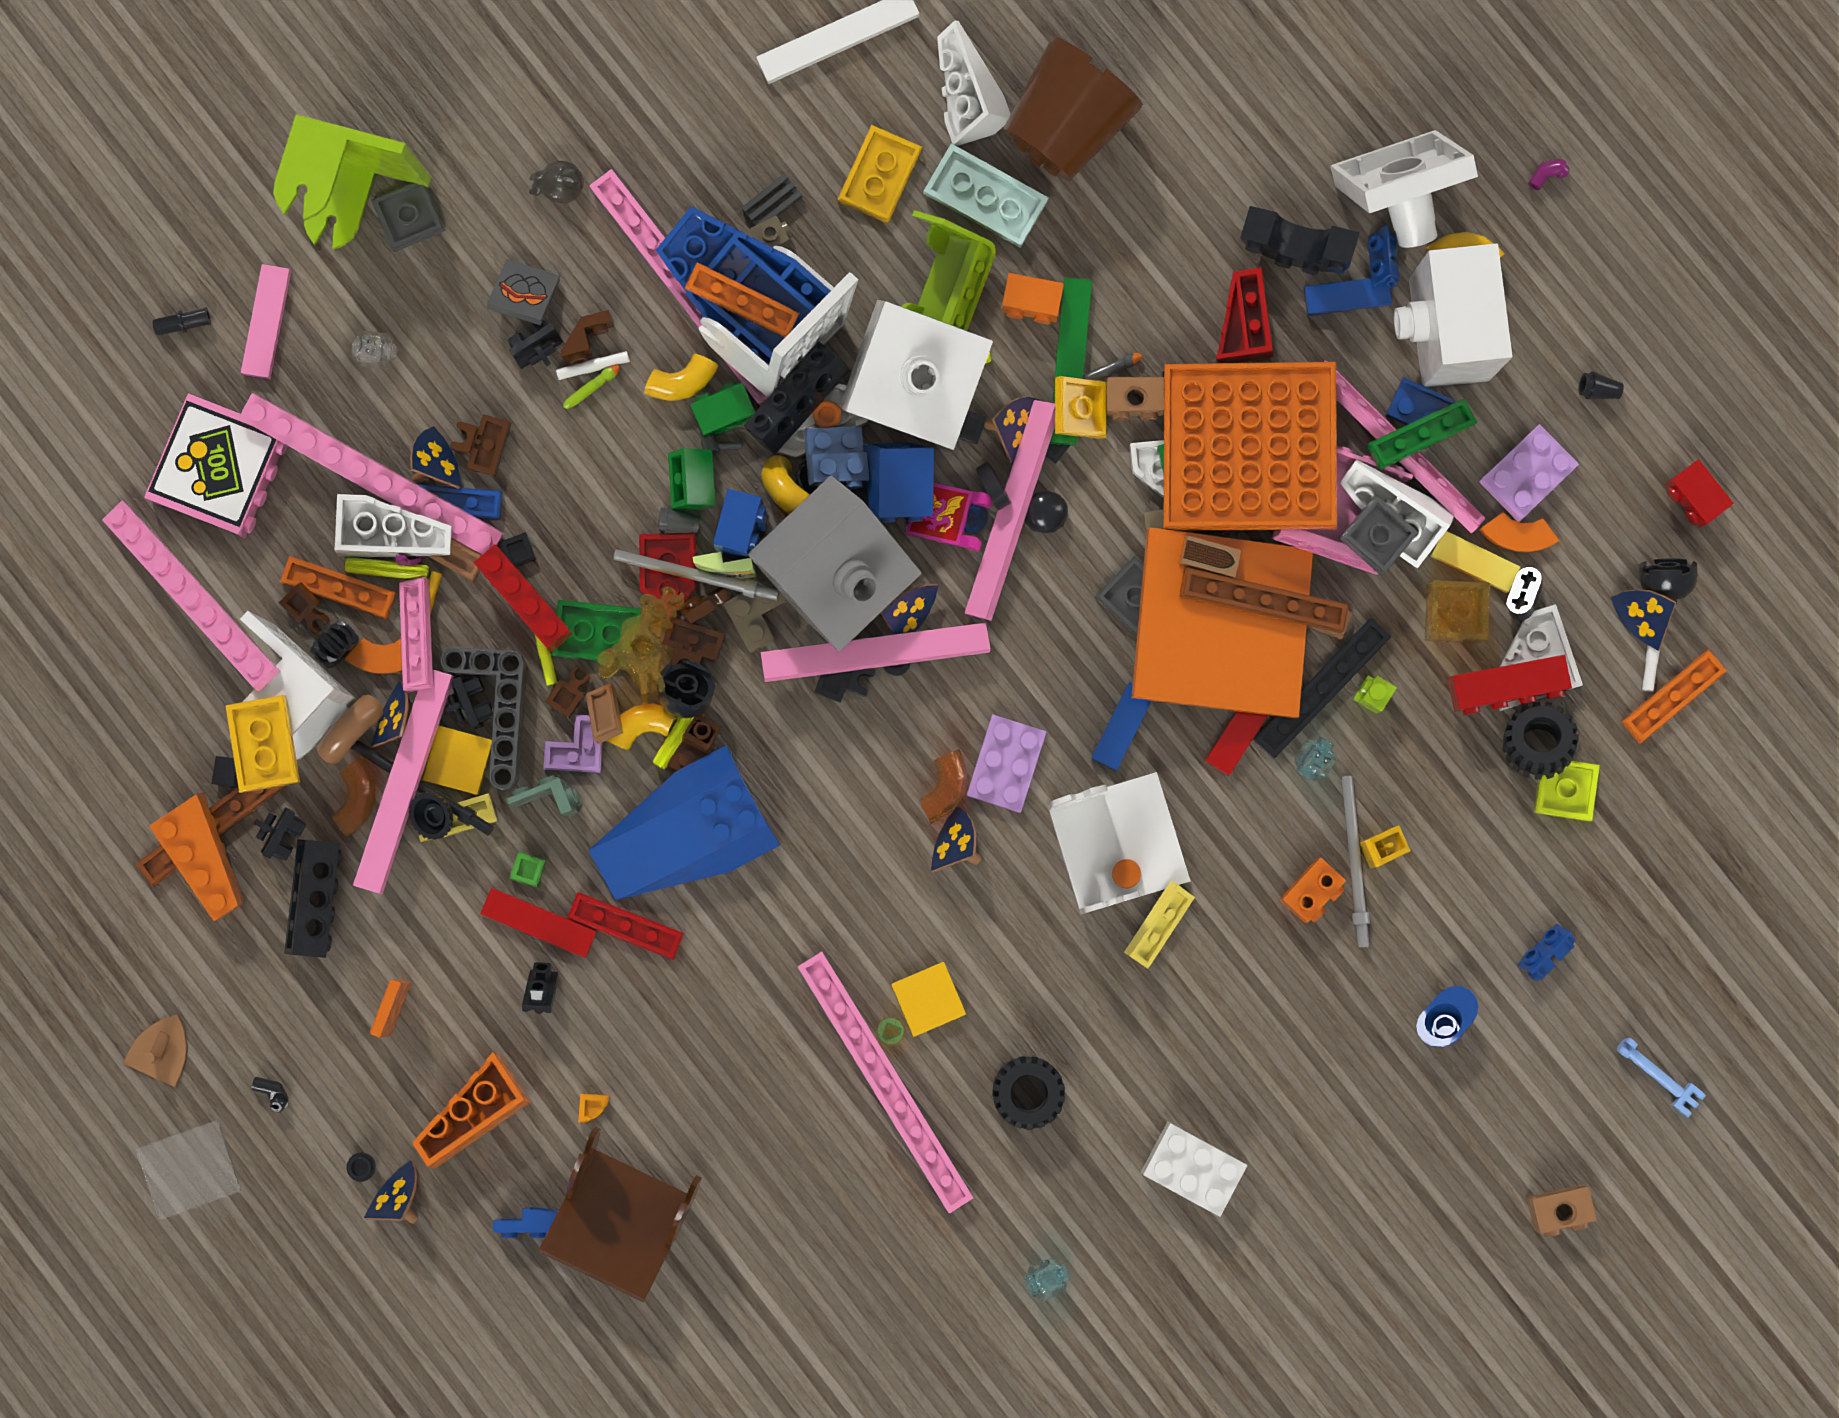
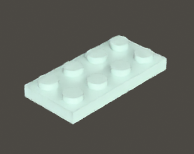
[923,143,1048,248]

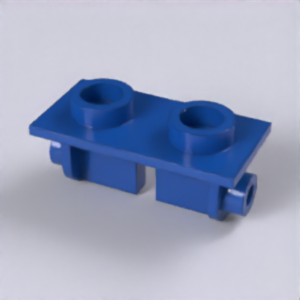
[1368,225,1400,287]
[1517,924,1576,982]

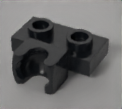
[814,668,876,703]

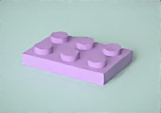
[1479,424,1579,522]
[966,714,1047,813]

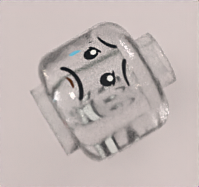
[352,331,397,369]

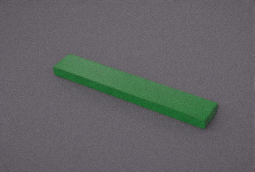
[1049,277,1092,446]

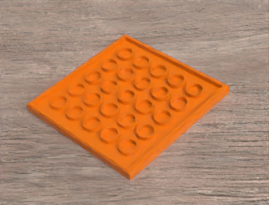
[1163,362,1337,530]
[1131,527,1313,718]

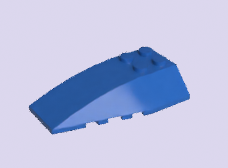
[656,206,831,365]
[588,745,780,900]

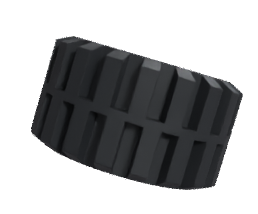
[1503,701,1579,780]
[992,1056,1065,1130]

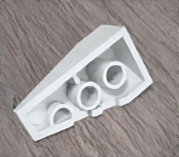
[937,20,1011,146]
[1340,459,1454,568]
[335,494,452,558]

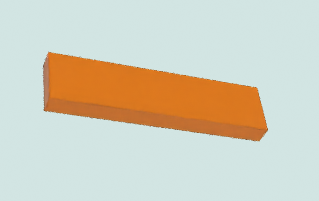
[684,262,799,338]
[280,556,397,620]
[1621,649,1727,744]

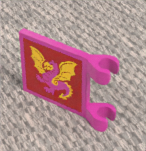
[905,483,993,551]

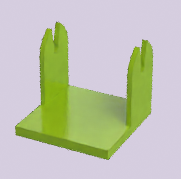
[273,114,432,250]

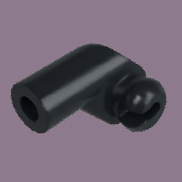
[252,1077,289,1112]

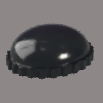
[409,792,453,840]

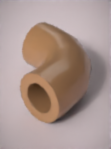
[317,695,383,763]

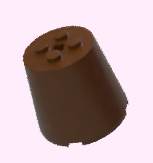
[1003,37,1143,181]

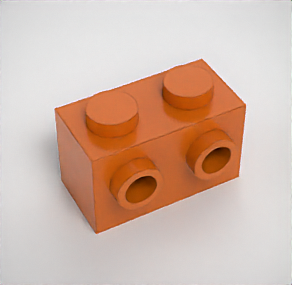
[1001,273,1064,324]
[1279,857,1346,923]

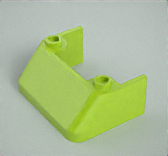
[901,210,996,331]

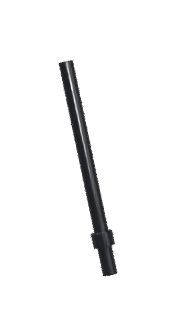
[350,740,494,836]

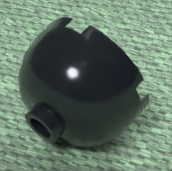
[1639,558,1698,604]
[657,660,715,719]

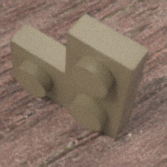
[723,579,787,654]

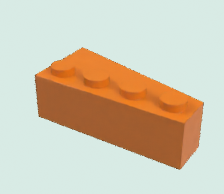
[149,792,245,921]
[412,1052,531,1168]

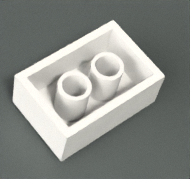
[1141,1121,1247,1217]

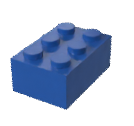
[713,489,769,561]

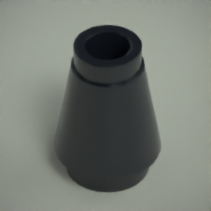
[1578,371,1624,399]

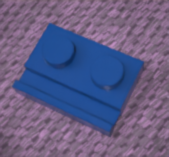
[1385,377,1455,425]

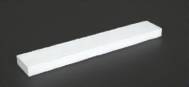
[756,0,919,84]

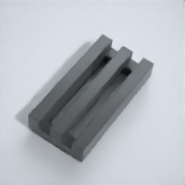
[741,173,803,226]

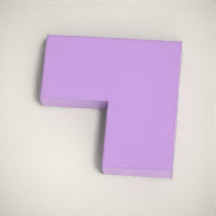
[543,714,603,773]

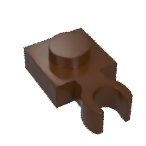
[279,582,330,634]
[680,587,730,624]
[545,666,591,718]

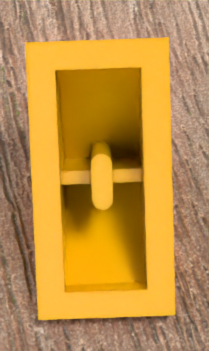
[1359,825,1411,869]

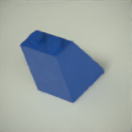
[863,442,934,522]

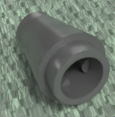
[658,506,700,534]

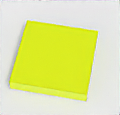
[1533,761,1600,822]

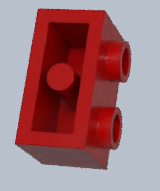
[1665,459,1734,528]

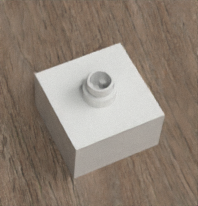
[1394,243,1512,388]
[839,300,993,450]

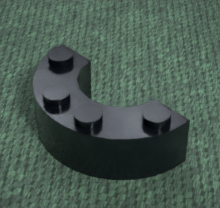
[1240,206,1360,275]

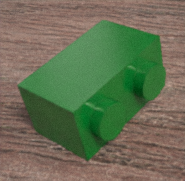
[690,382,755,437]
[668,448,716,510]

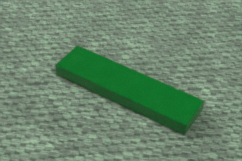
[1366,398,1478,470]

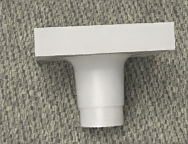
[1330,130,1478,248]

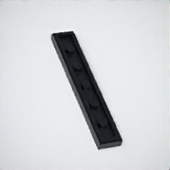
[1253,618,1391,759]

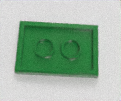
[551,600,643,666]

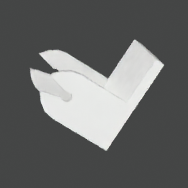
[698,246,858,397]
[240,611,357,760]
[1047,772,1190,914]

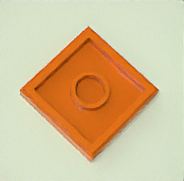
[370,979,411,1038]

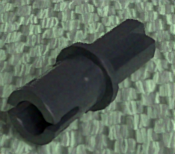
[153,307,211,336]

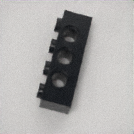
[743,341,849,455]
[284,839,342,958]

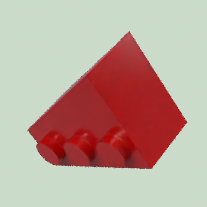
[1216,267,1274,363]

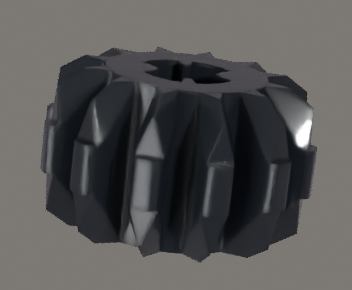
[310,620,359,669]

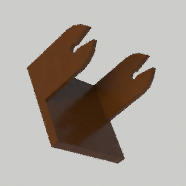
[538,1127,702,1303]

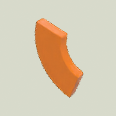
[1479,512,1560,553]
[345,638,402,674]

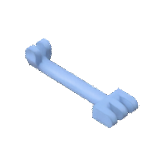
[1617,1037,1706,1118]

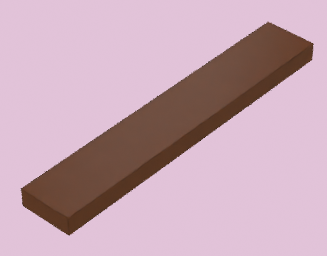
[1179,568,1349,633]
[135,785,288,887]

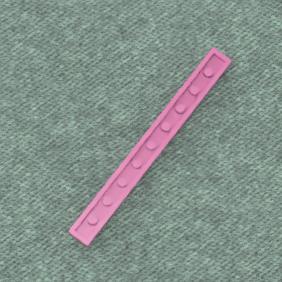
[589,169,768,406]
[239,393,504,555]
[102,500,280,692]
[798,952,973,1213]

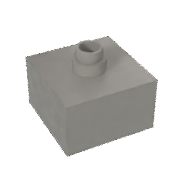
[747,475,922,652]

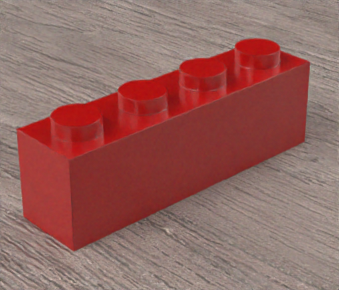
[473,544,573,652]
[1447,655,1572,715]

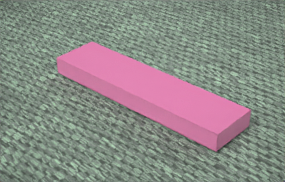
[241,264,291,380]
[399,577,433,693]

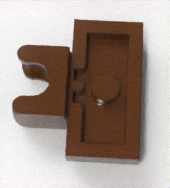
[450,414,511,477]
[662,617,726,666]

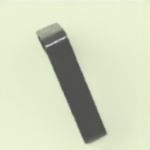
[441,647,527,791]

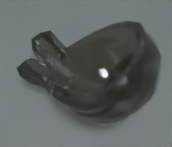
[529,160,584,203]

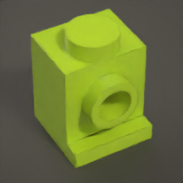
[1352,675,1397,715]

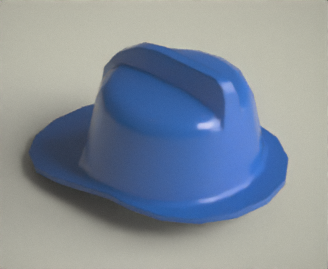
[1416,986,1479,1047]

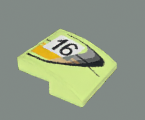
[693,552,757,579]

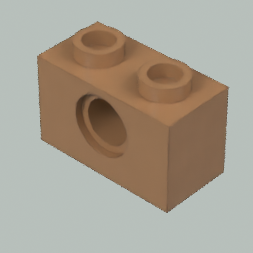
[1106,377,1164,421]
[1526,1184,1597,1237]

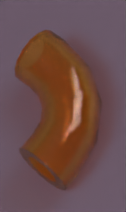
[919,749,967,824]
[331,758,375,837]

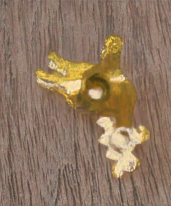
[597,587,684,705]

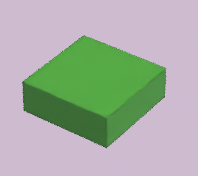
[509,851,547,887]

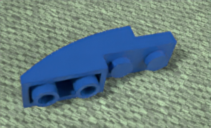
[493,1207,559,1238]

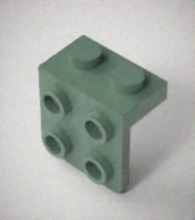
[506,775,581,817]

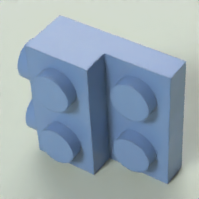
[804,427,869,489]

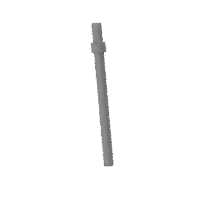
[613,549,780,601]
[1342,776,1370,948]

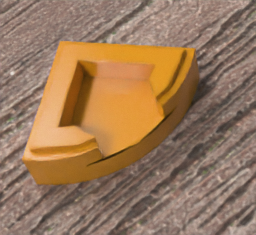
[578,1093,610,1123]

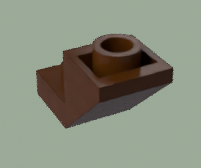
[561,310,614,364]
[667,714,722,772]

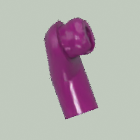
[1528,158,1570,191]

